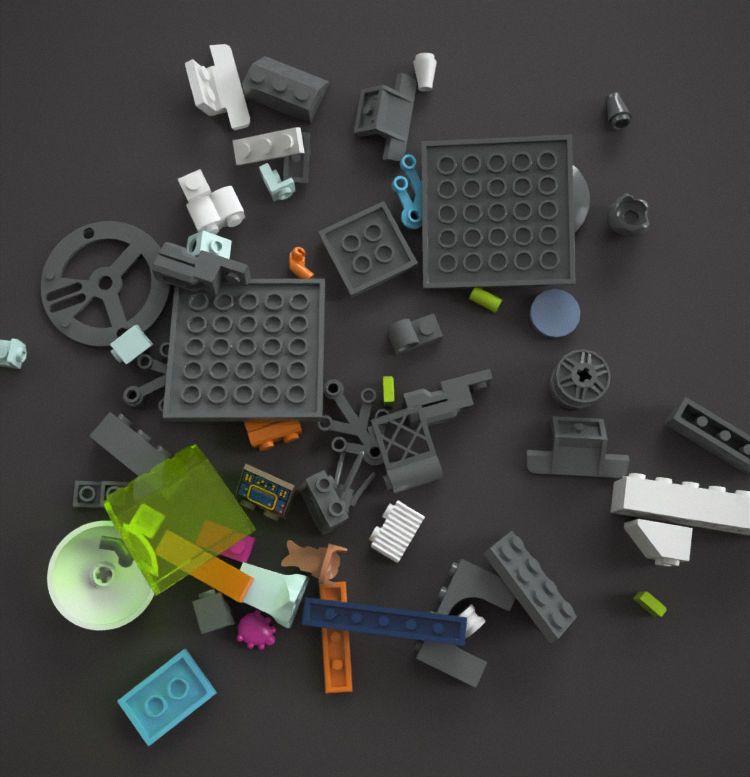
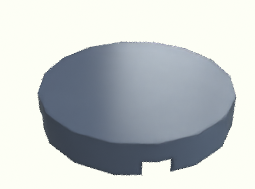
[529,289,580,339]

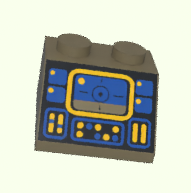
[235,464,298,521]

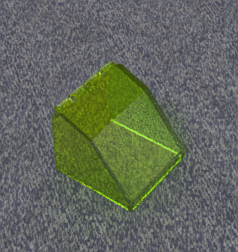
[103,444,256,596]

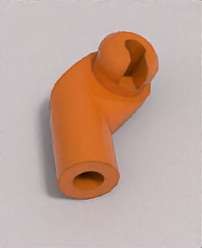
[289,247,315,279]

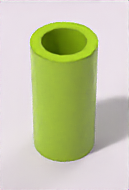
[469,288,502,313]

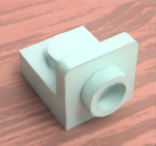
[259,163,296,201]
[0,339,27,369]

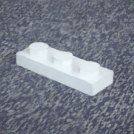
[233,127,304,165]

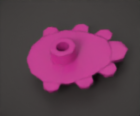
[236,609,276,650]

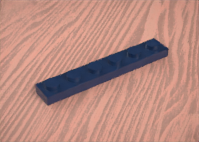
[302,597,468,646]

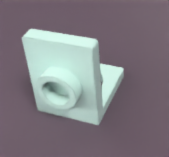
[186,230,232,259]

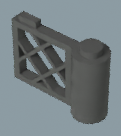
[367,404,443,494]

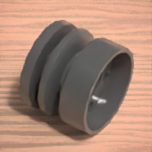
[548,349,611,411]

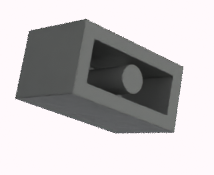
[192,589,236,634]

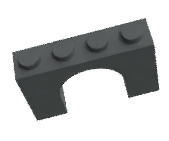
[413,559,516,688]

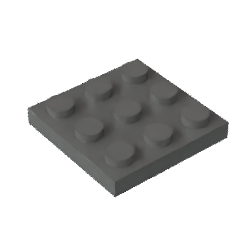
[318,201,418,298]

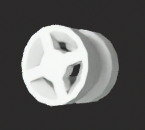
[457,604,485,638]

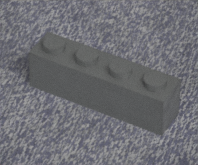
[664,397,750,476]
[90,412,194,503]

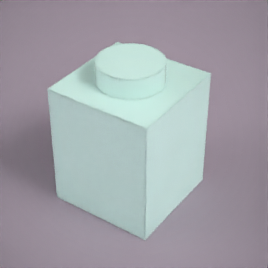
[110,325,153,364]

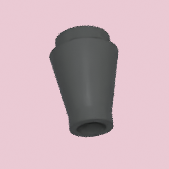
[606,92,632,130]

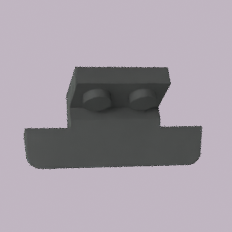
[354,73,417,163]
[527,416,630,478]

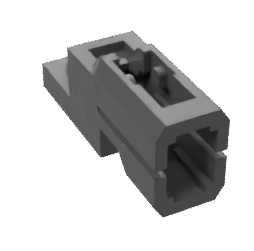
[152,242,251,295]
[403,369,493,430]

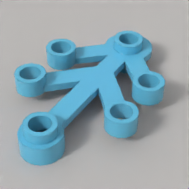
[392,154,422,229]

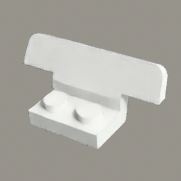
[185,44,250,131]

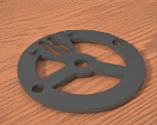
[41,221,171,347]

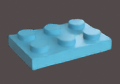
[117,649,217,747]

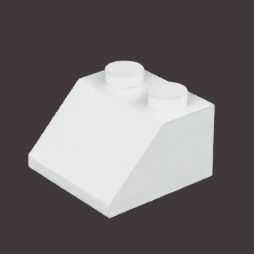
[624,519,693,567]

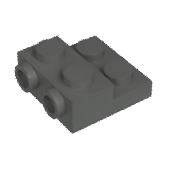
[298,470,349,536]

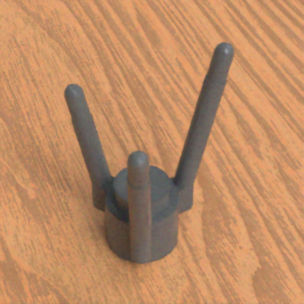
[334,451,376,509]

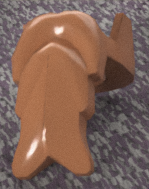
[281,540,347,588]

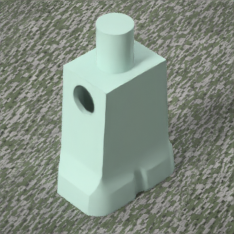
[240,562,309,628]

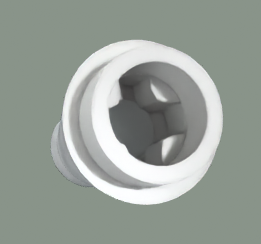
[413,53,437,92]

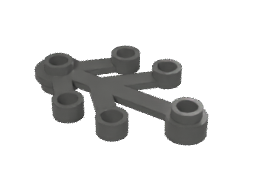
[123,342,169,413]
[318,379,390,466]

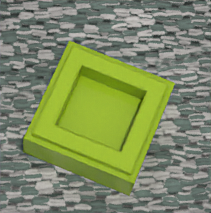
[383,376,394,407]
[633,591,667,617]

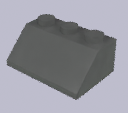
[242,56,330,124]

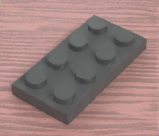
[483,531,577,644]

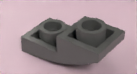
[73,481,128,509]

